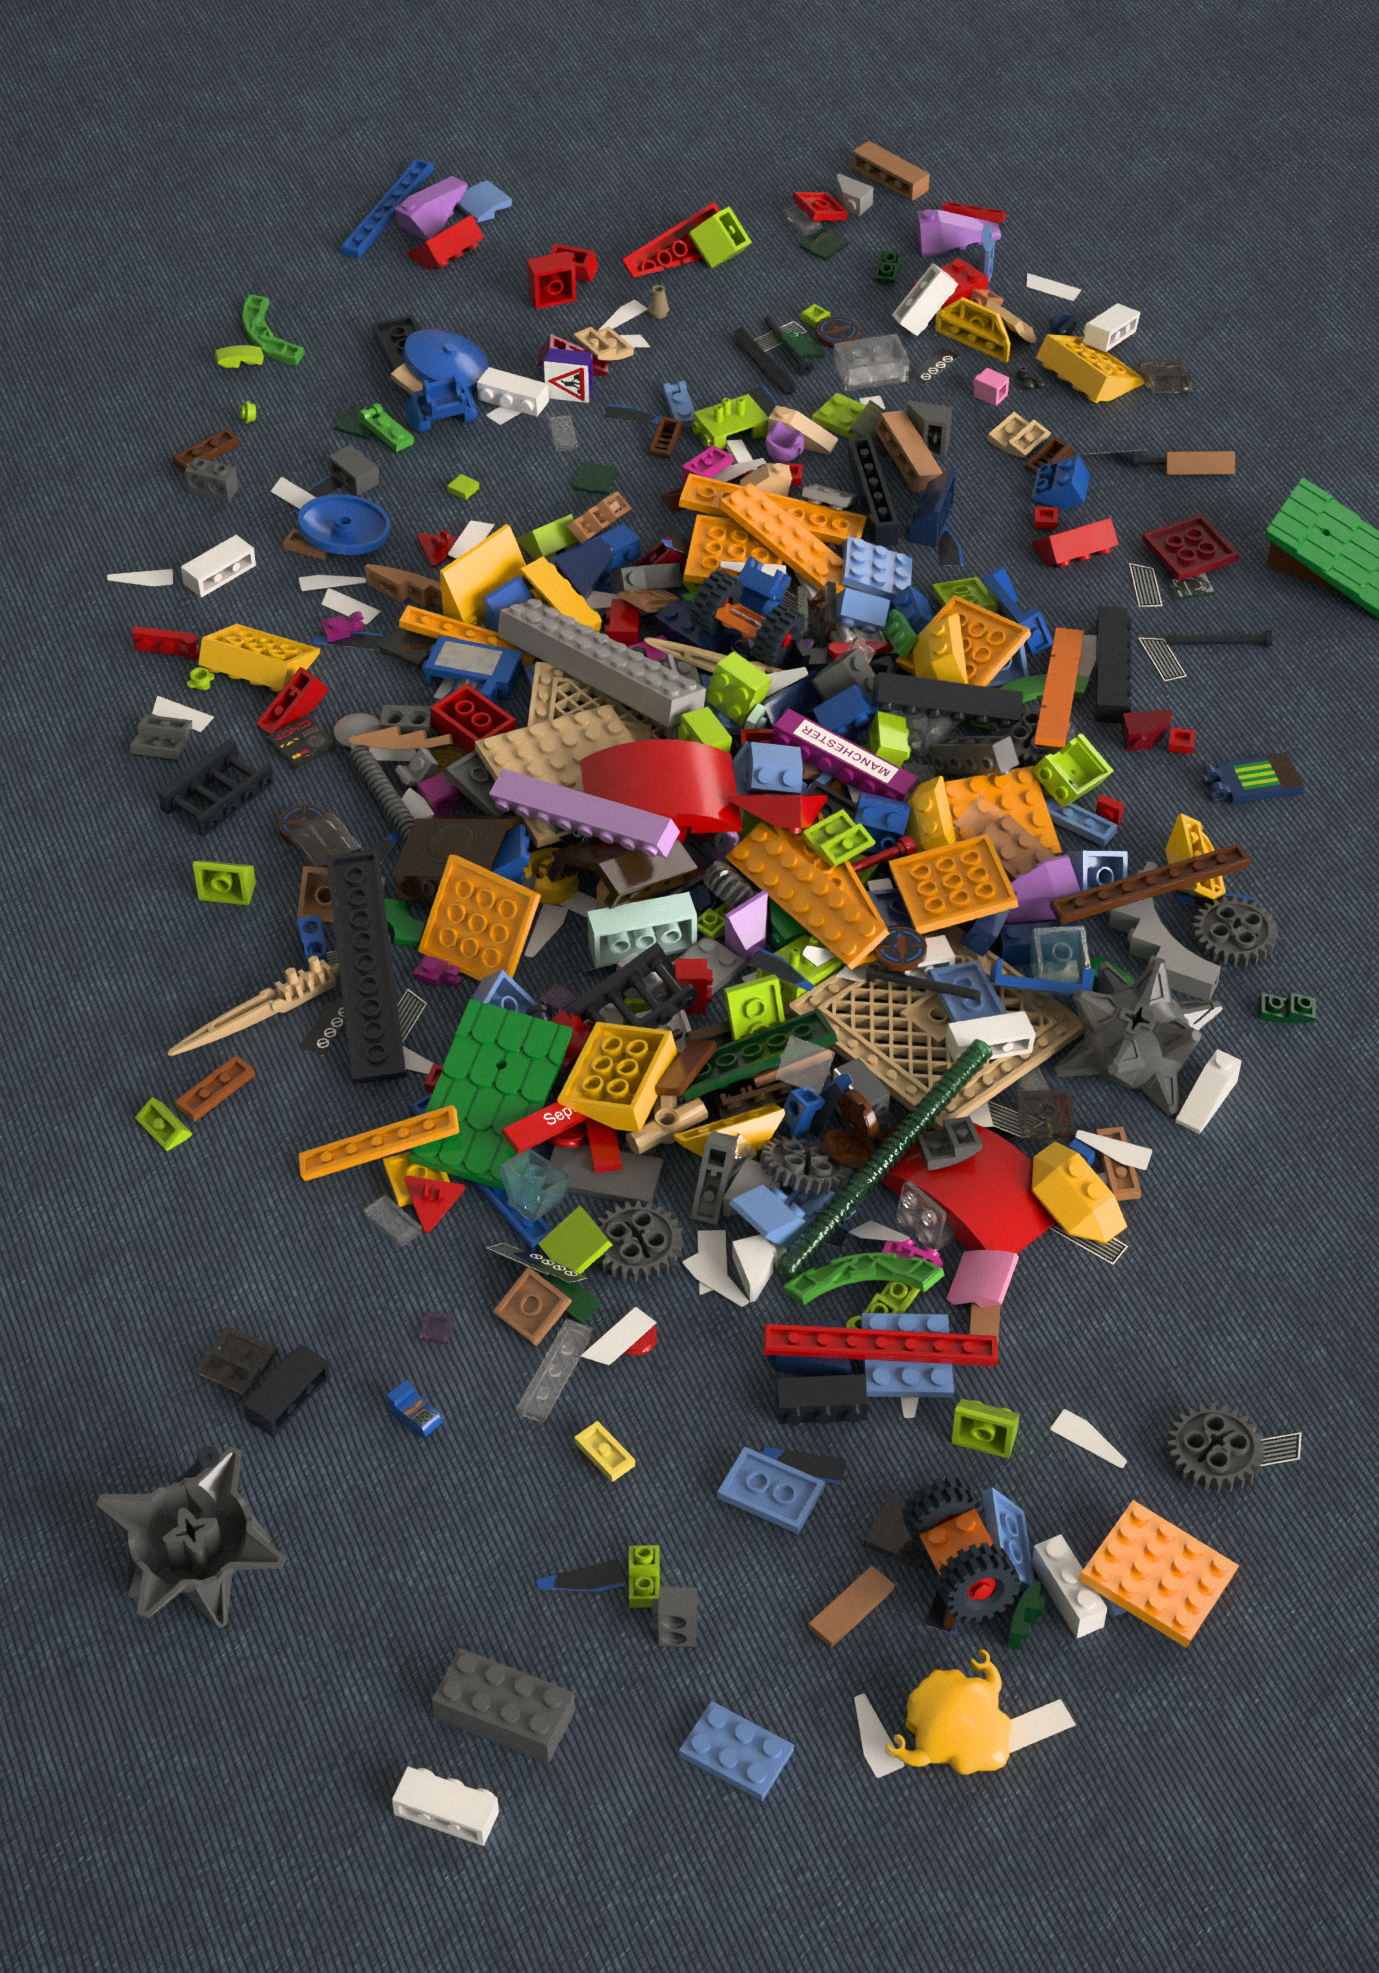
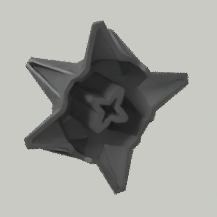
[1053,958,1223,1117]
[96,1446,286,1628]

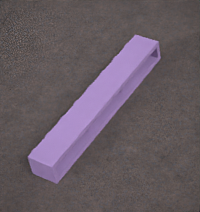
[489,769,680,858]

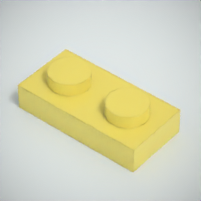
[574,1421,635,1482]

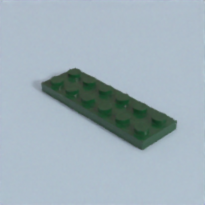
[682,1008,838,1101]

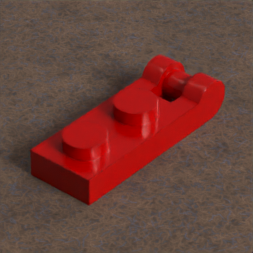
[132,626,200,661]

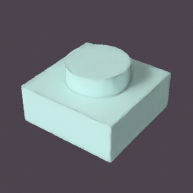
[744,703,767,729]

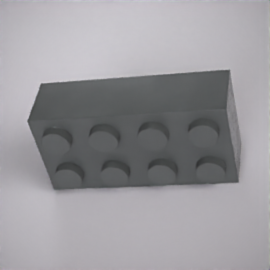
[432,1648,575,1764]

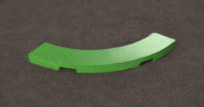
[243,294,305,366]
[970,674,1090,730]
[783,1253,944,1305]

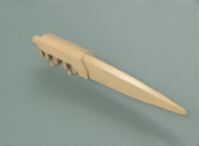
[644,637,787,697]
[167,956,340,1056]

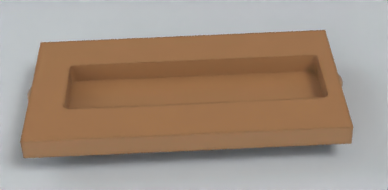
[618,589,679,612]

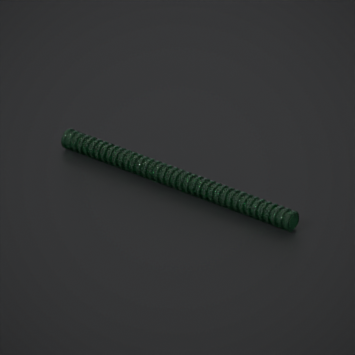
[775,1039,993,1279]

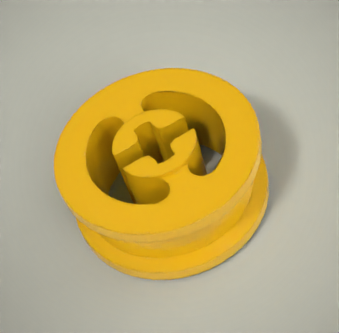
[523,848,579,905]

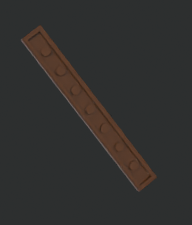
[1050,843,1251,925]

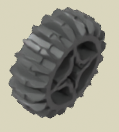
[703,861,761,909]

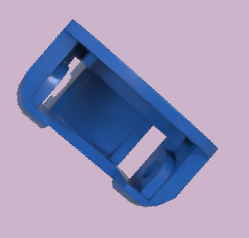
[403,373,478,433]
[734,556,791,618]

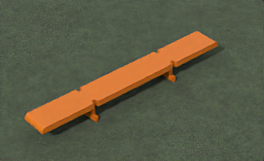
[1035,627,1085,748]

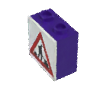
[541,348,593,403]

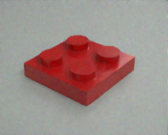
[792,192,849,222]

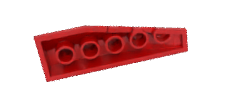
[621,202,720,279]

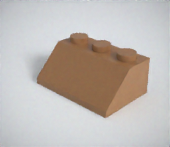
[297,866,386,923]

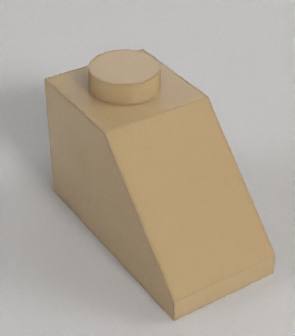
[739,463,792,497]

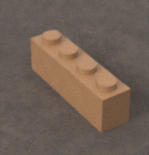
[852,141,930,201]
[875,410,943,493]

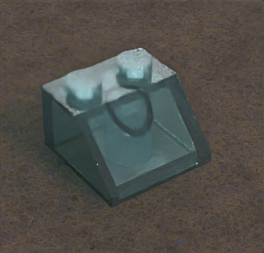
[1030,926,1091,984]
[499,1149,573,1222]

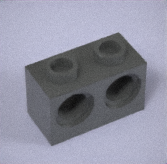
[185,457,239,502]
[380,705,432,739]
[652,1586,697,1647]

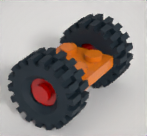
[690,570,806,668]
[902,1476,1021,1622]

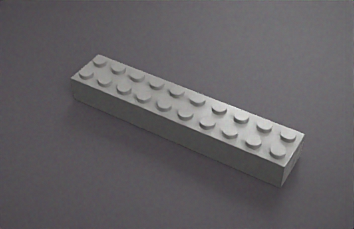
[498,599,706,727]

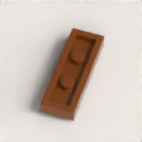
[175,1055,255,1122]

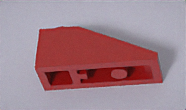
[256,666,329,735]

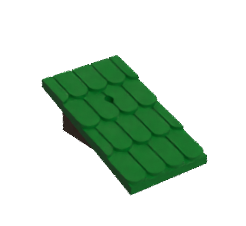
[1265,477,1379,618]
[409,999,572,1193]

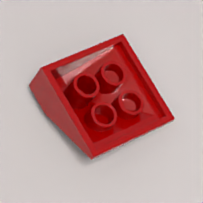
[729,793,827,833]

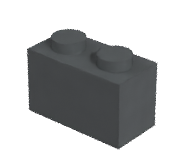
[329,445,379,496]

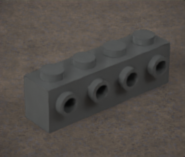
[929,736,1019,776]

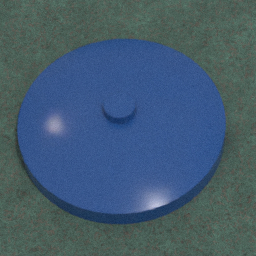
[403,329,489,391]
[297,494,391,555]

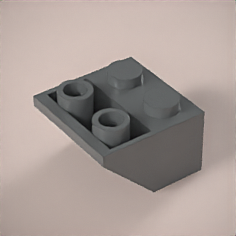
[907,400,952,459]

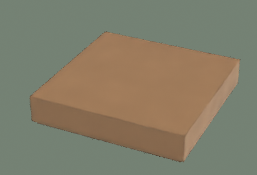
[492,1267,572,1346]

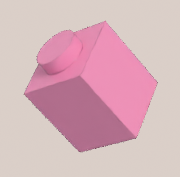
[973,368,1009,406]

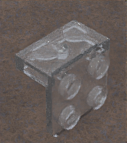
[895,1181,955,1251]

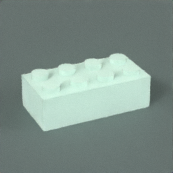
[587,892,697,968]

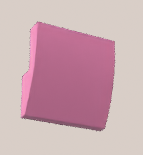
[947,1250,1019,1308]

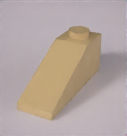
[768,406,838,455]

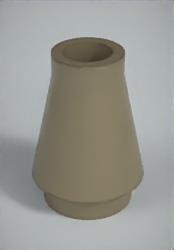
[648,285,669,319]

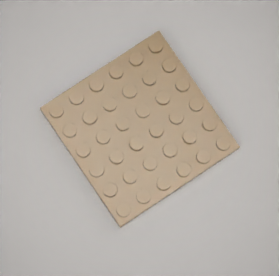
[475,704,635,848]

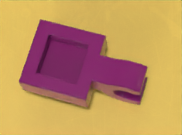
[321,611,365,642]
[413,955,462,987]

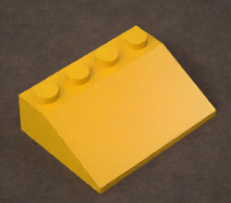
[1036,334,1146,403]
[440,524,526,626]
[198,624,320,692]
[557,1022,678,1133]

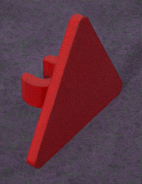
[417,529,459,568]
[404,1176,465,1233]

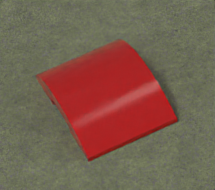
[580,739,742,837]
[871,1123,1057,1254]

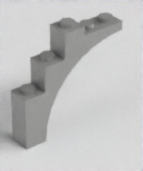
[1107,861,1221,1000]

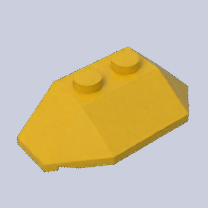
[935,297,1010,363]
[912,613,968,684]
[903,776,957,853]
[1165,813,1226,899]
[673,1103,785,1158]
[1032,1141,1127,1244]

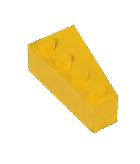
[519,557,602,632]

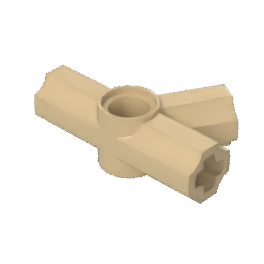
[626,1095,708,1154]

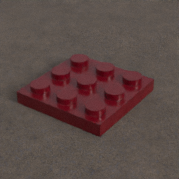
[1142,514,1239,581]

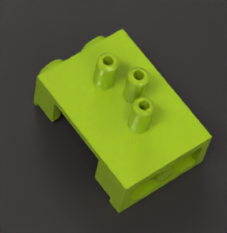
[692,394,768,450]
[1031,733,1113,808]
[756,934,844,1003]

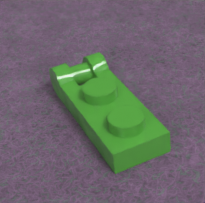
[358,403,414,452]
[881,609,919,658]

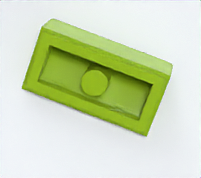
[135,1097,193,1151]

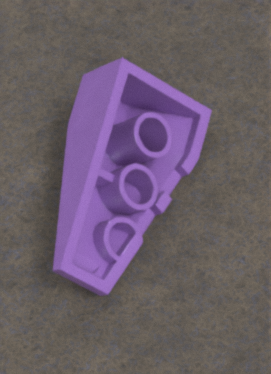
[395,176,468,241]
[916,209,1001,257]
[1004,855,1080,924]

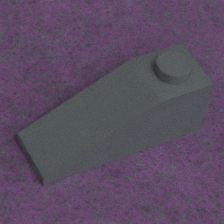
[612,563,682,595]
[690,1130,738,1225]

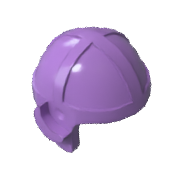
[765,421,804,463]

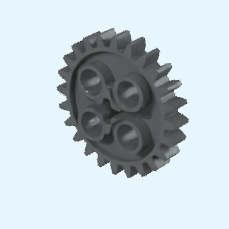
[996,705,1076,768]
[1192,896,1278,967]
[760,1136,850,1195]
[596,1201,683,1283]
[1166,1403,1265,1493]

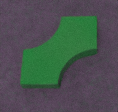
[384,898,426,947]

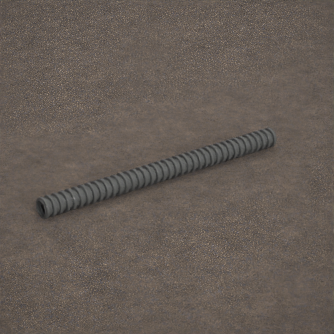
[349,745,415,844]

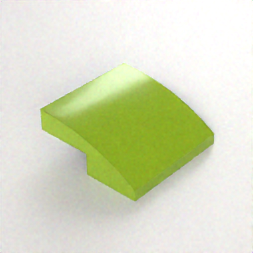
[801,809,875,867]

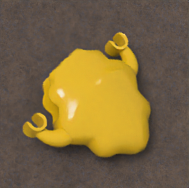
[885,1650,1012,1775]

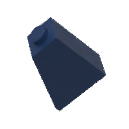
[554,537,614,601]
[961,891,1017,957]
[767,1320,851,1377]

